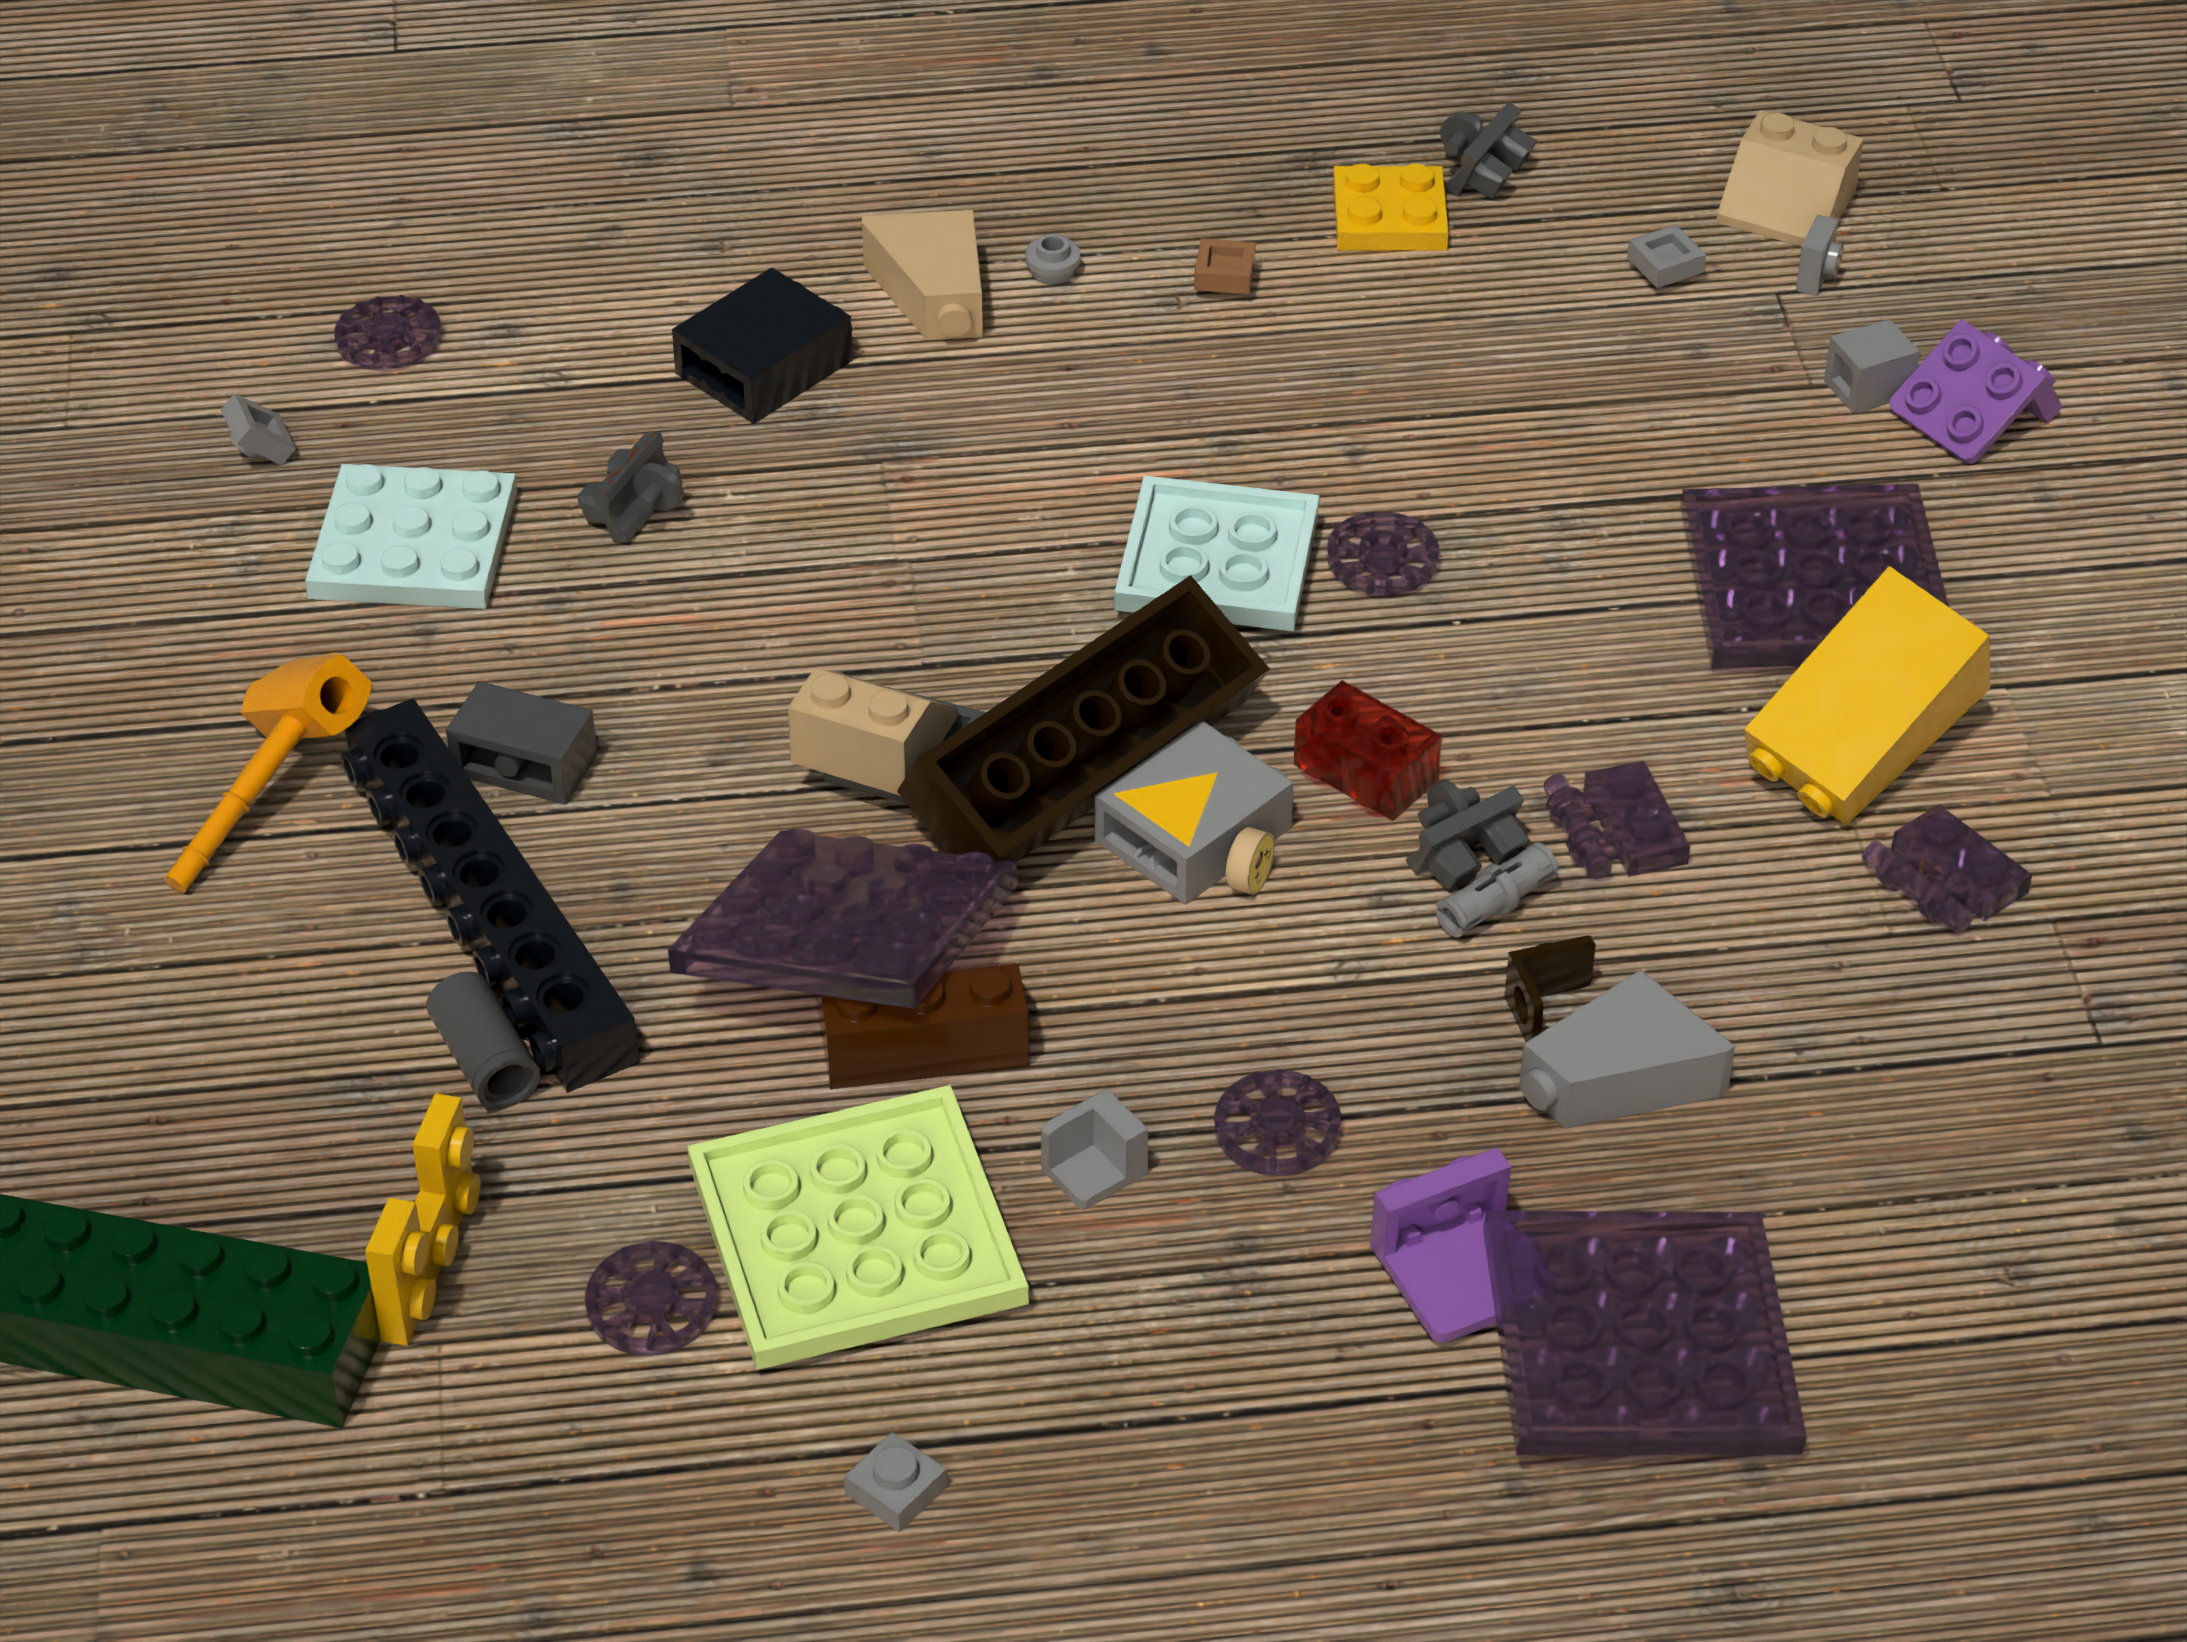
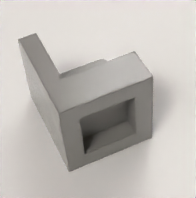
[1824,320,1920,414]
[1041,1088,1148,1210]

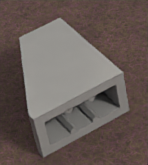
[1519,970,1735,1128]

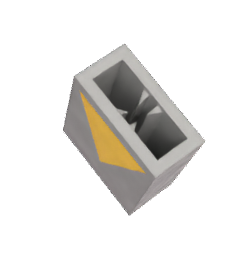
[1095,720,1294,905]

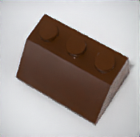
[815,961,1029,1090]

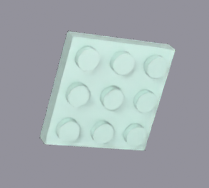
[305,464,518,609]
[1114,475,1320,631]

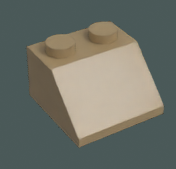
[1716,110,1864,247]
[788,668,958,795]

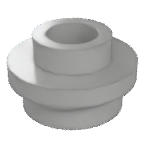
[1025,234,1081,284]

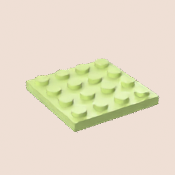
[687,1085,1029,1370]

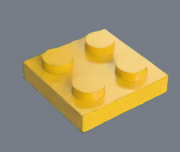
[1333,164,1448,251]

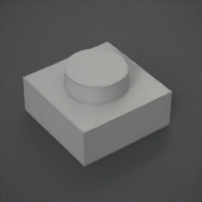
[1795,215,1844,296]
[1627,224,1706,288]
[221,393,296,465]
[844,1432,947,1532]

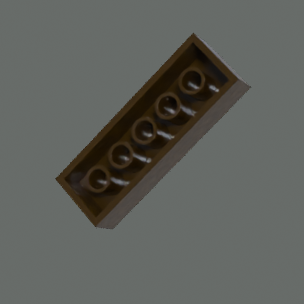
[897,575,1270,889]

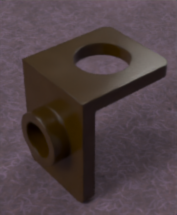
[1504,935,1596,1042]

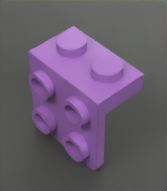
[1889,319,2063,464]
[1370,1147,1556,1343]

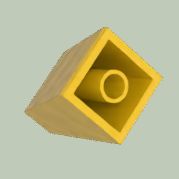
[1744,566,1990,825]

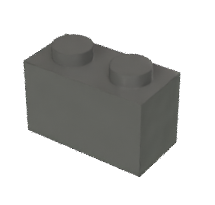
[446,681,597,805]

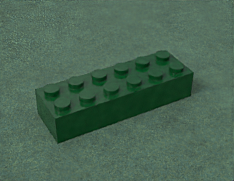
[0,1194,381,1428]

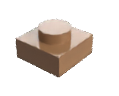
[1194,238,1256,295]

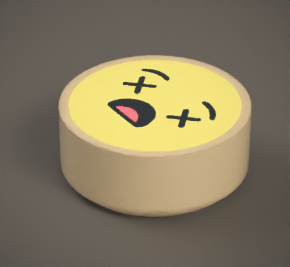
[1226,827,1275,895]

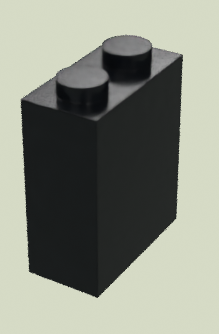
[672,267,853,424]

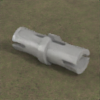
[1435,842,1559,938]

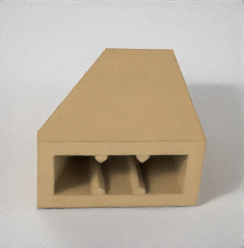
[862,210,983,341]

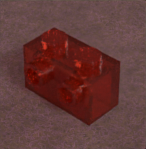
[1294,680,1442,821]

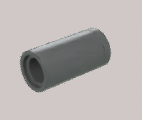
[426,972,540,1110]

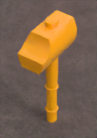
[164,652,372,893]

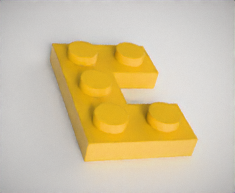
[365,1093,481,1346]

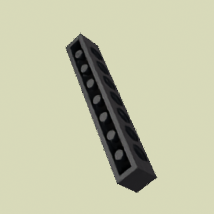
[341,698,639,1093]

